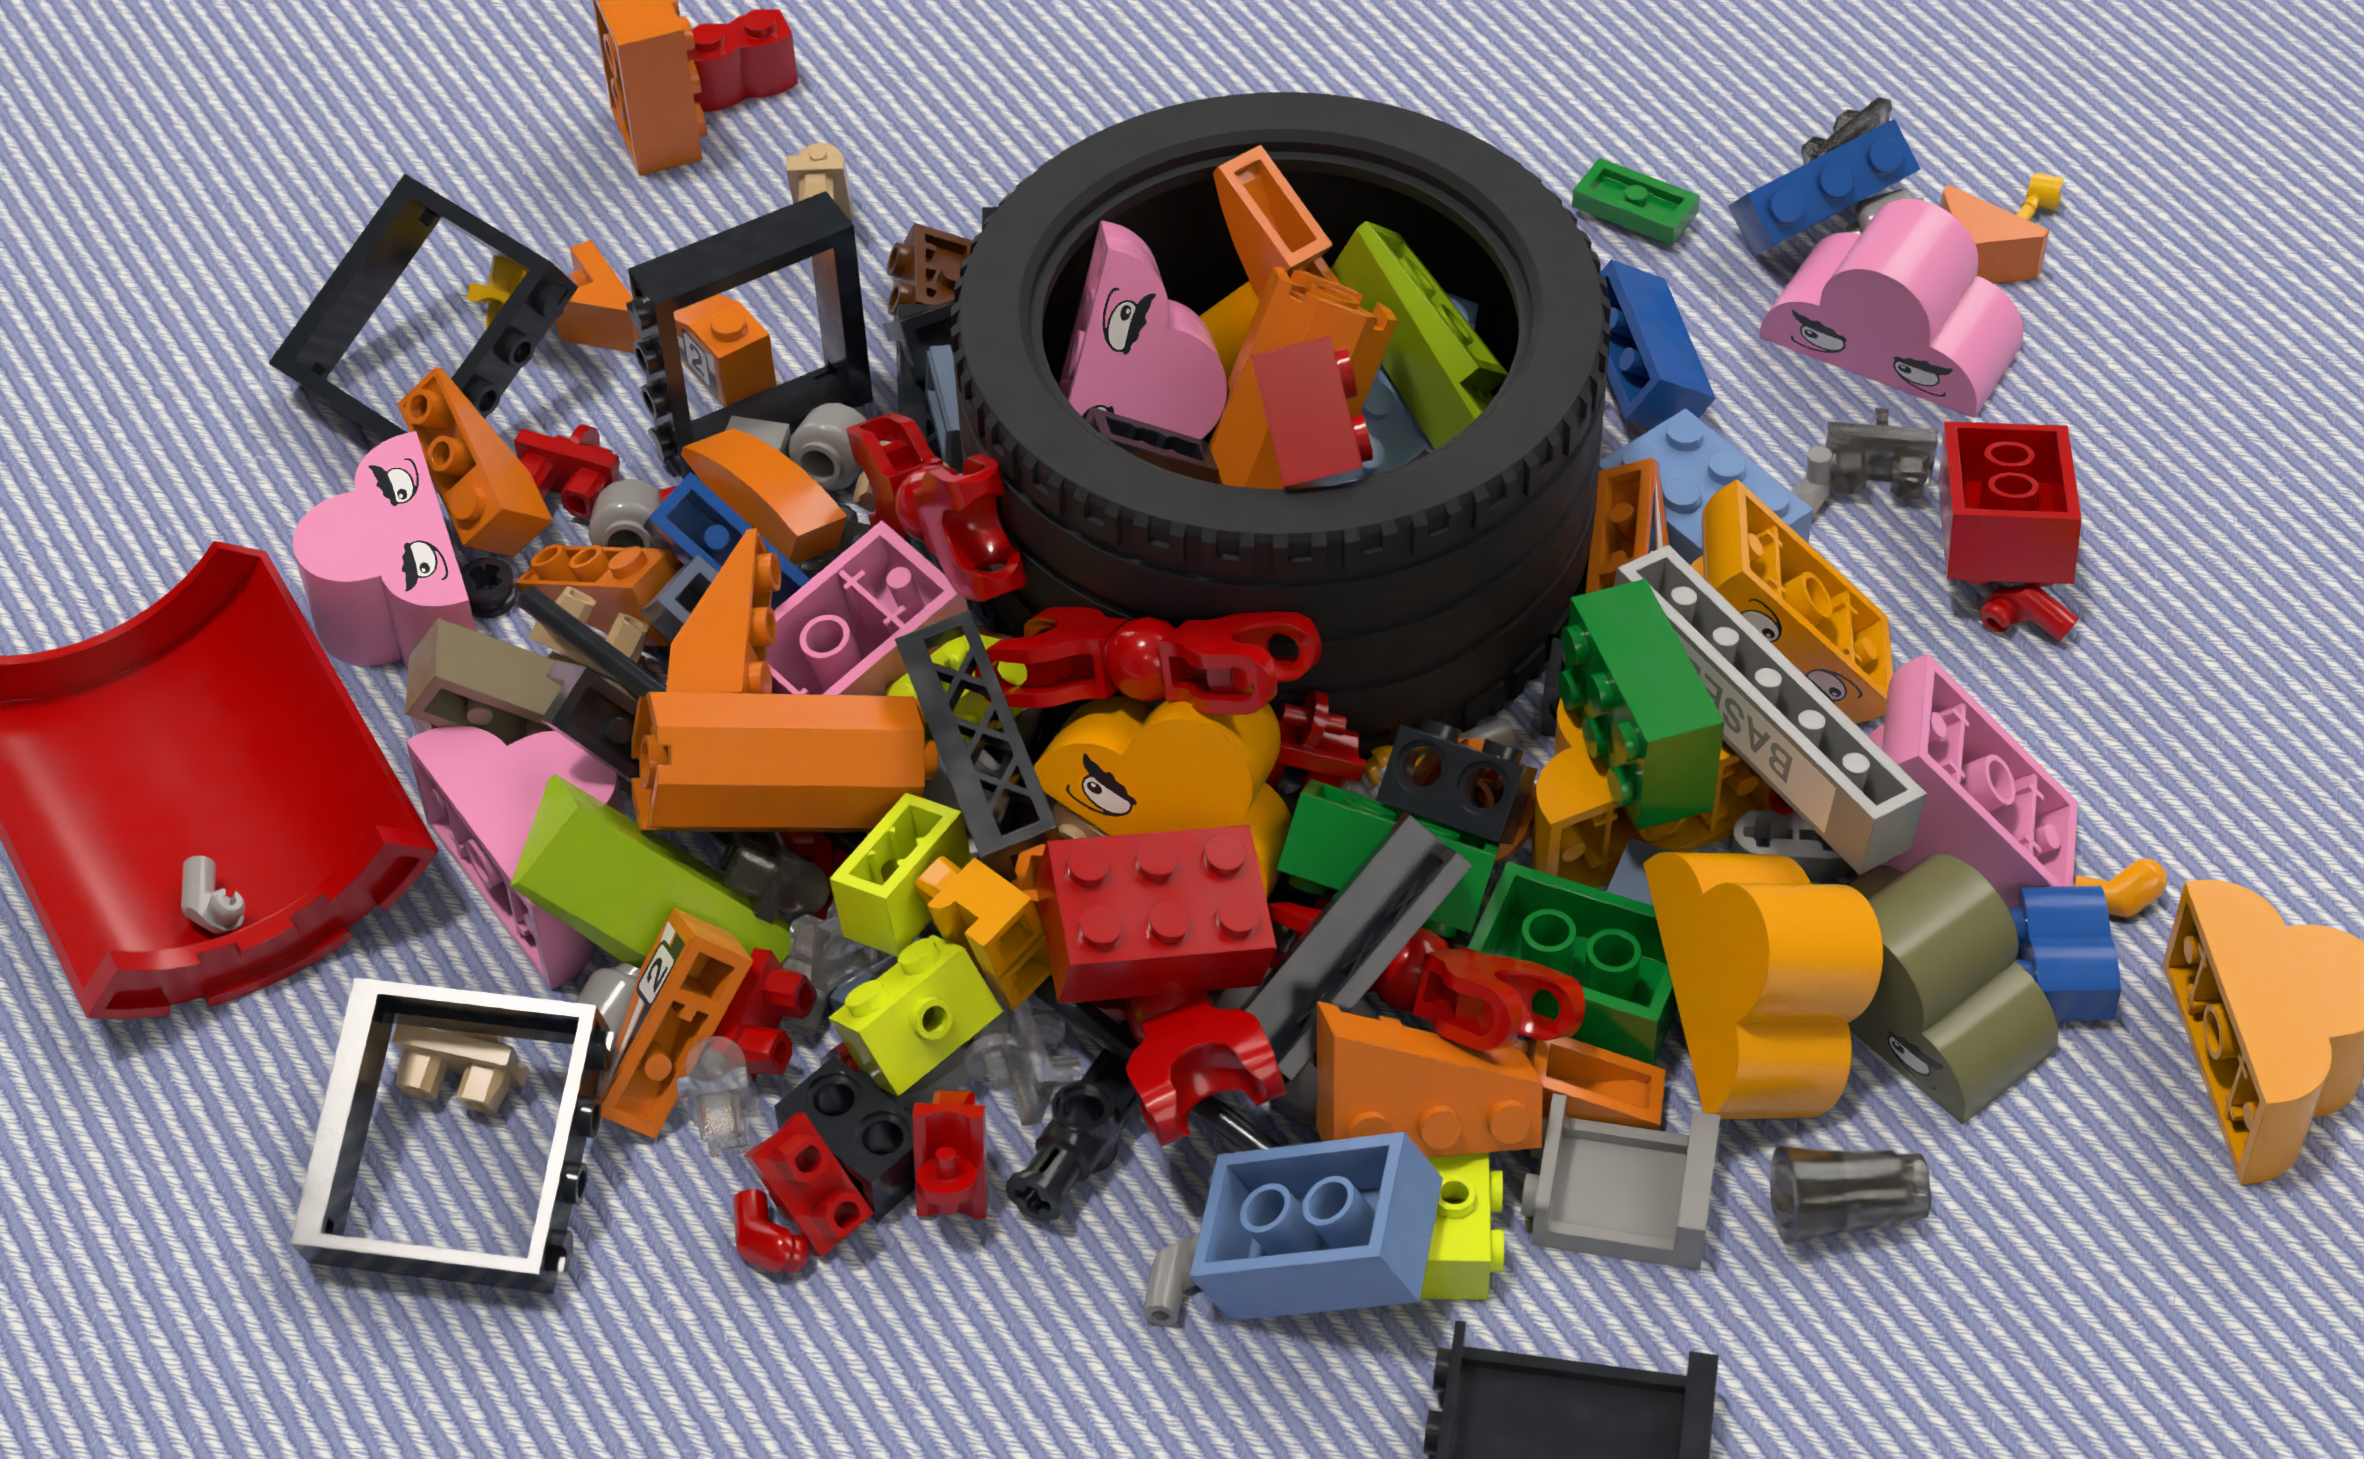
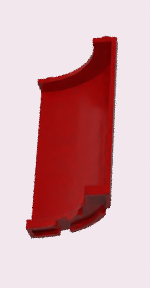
[0,541,439,1020]

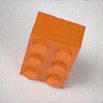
[592,0,708,176]

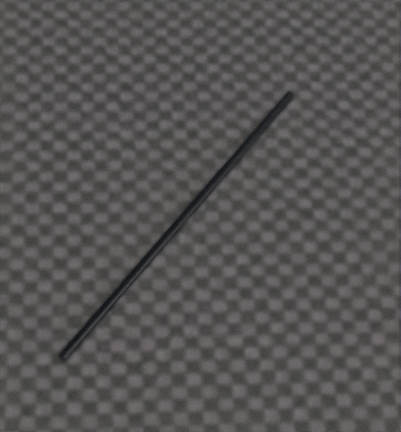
[518,586,1282,1152]

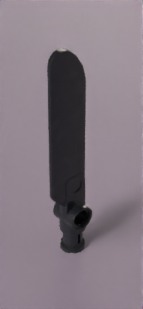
[1005,872,1331,1223]

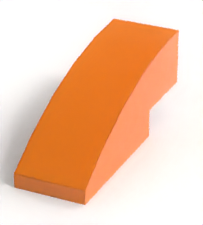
[1213,145,1341,299]
[681,428,848,565]
[1512,1037,1666,1130]

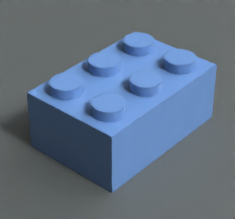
[1599,408,1813,565]
[1189,1132,1443,1321]

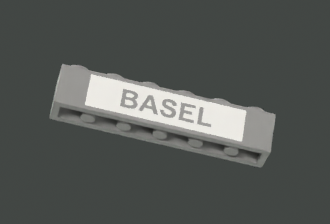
[1614,545,1927,875]

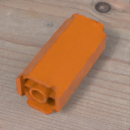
[1204,266,1398,489]
[631,692,938,833]

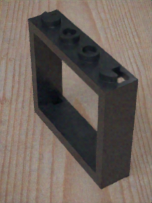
[268,173,578,442]
[626,191,873,479]
[290,977,616,1294]

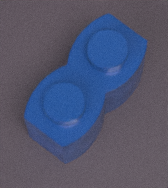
[2008,886,2121,1021]

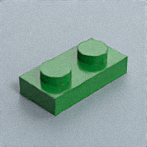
[1572,158,1700,246]

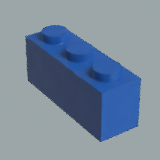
[1728,118,1921,257]
[1600,259,1716,429]
[643,472,811,611]

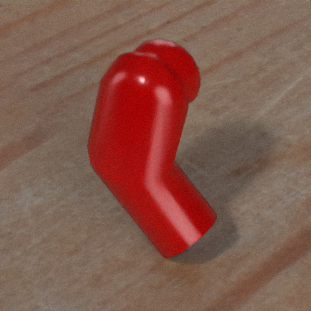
[1980,584,2079,642]

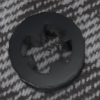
[460,557,517,618]

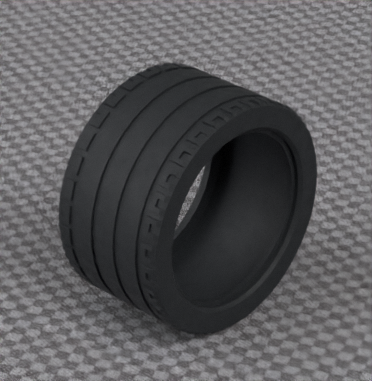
[951,92,1611,777]

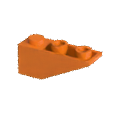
[397,367,553,557]
[666,528,781,694]
[514,544,681,646]

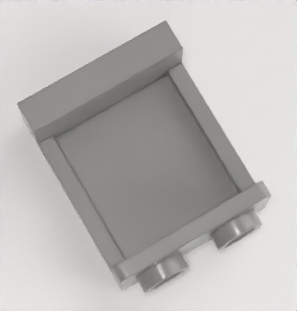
[1521,1093,1721,1270]

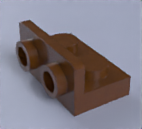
[887,223,973,320]

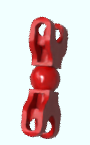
[846,413,1027,601]
[975,607,1322,715]
[1267,896,1585,1051]
[1089,991,1288,1147]

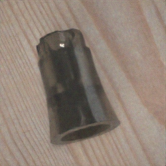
[1770,1145,1932,1245]

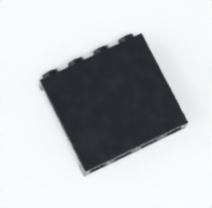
[1423,1321,1719,1459]

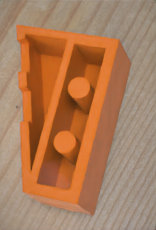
[1317,1001,1543,1158]

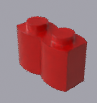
[687,9,798,112]

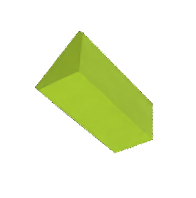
[1331,221,1508,450]
[510,775,800,969]

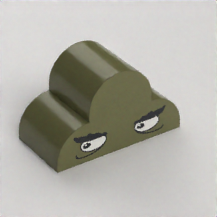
[1845,854,2058,1125]

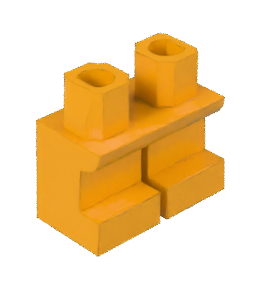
[914,856,1052,1012]

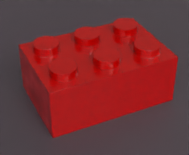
[1251,335,1373,489]
[1938,421,2082,587]
[1035,825,1277,1004]

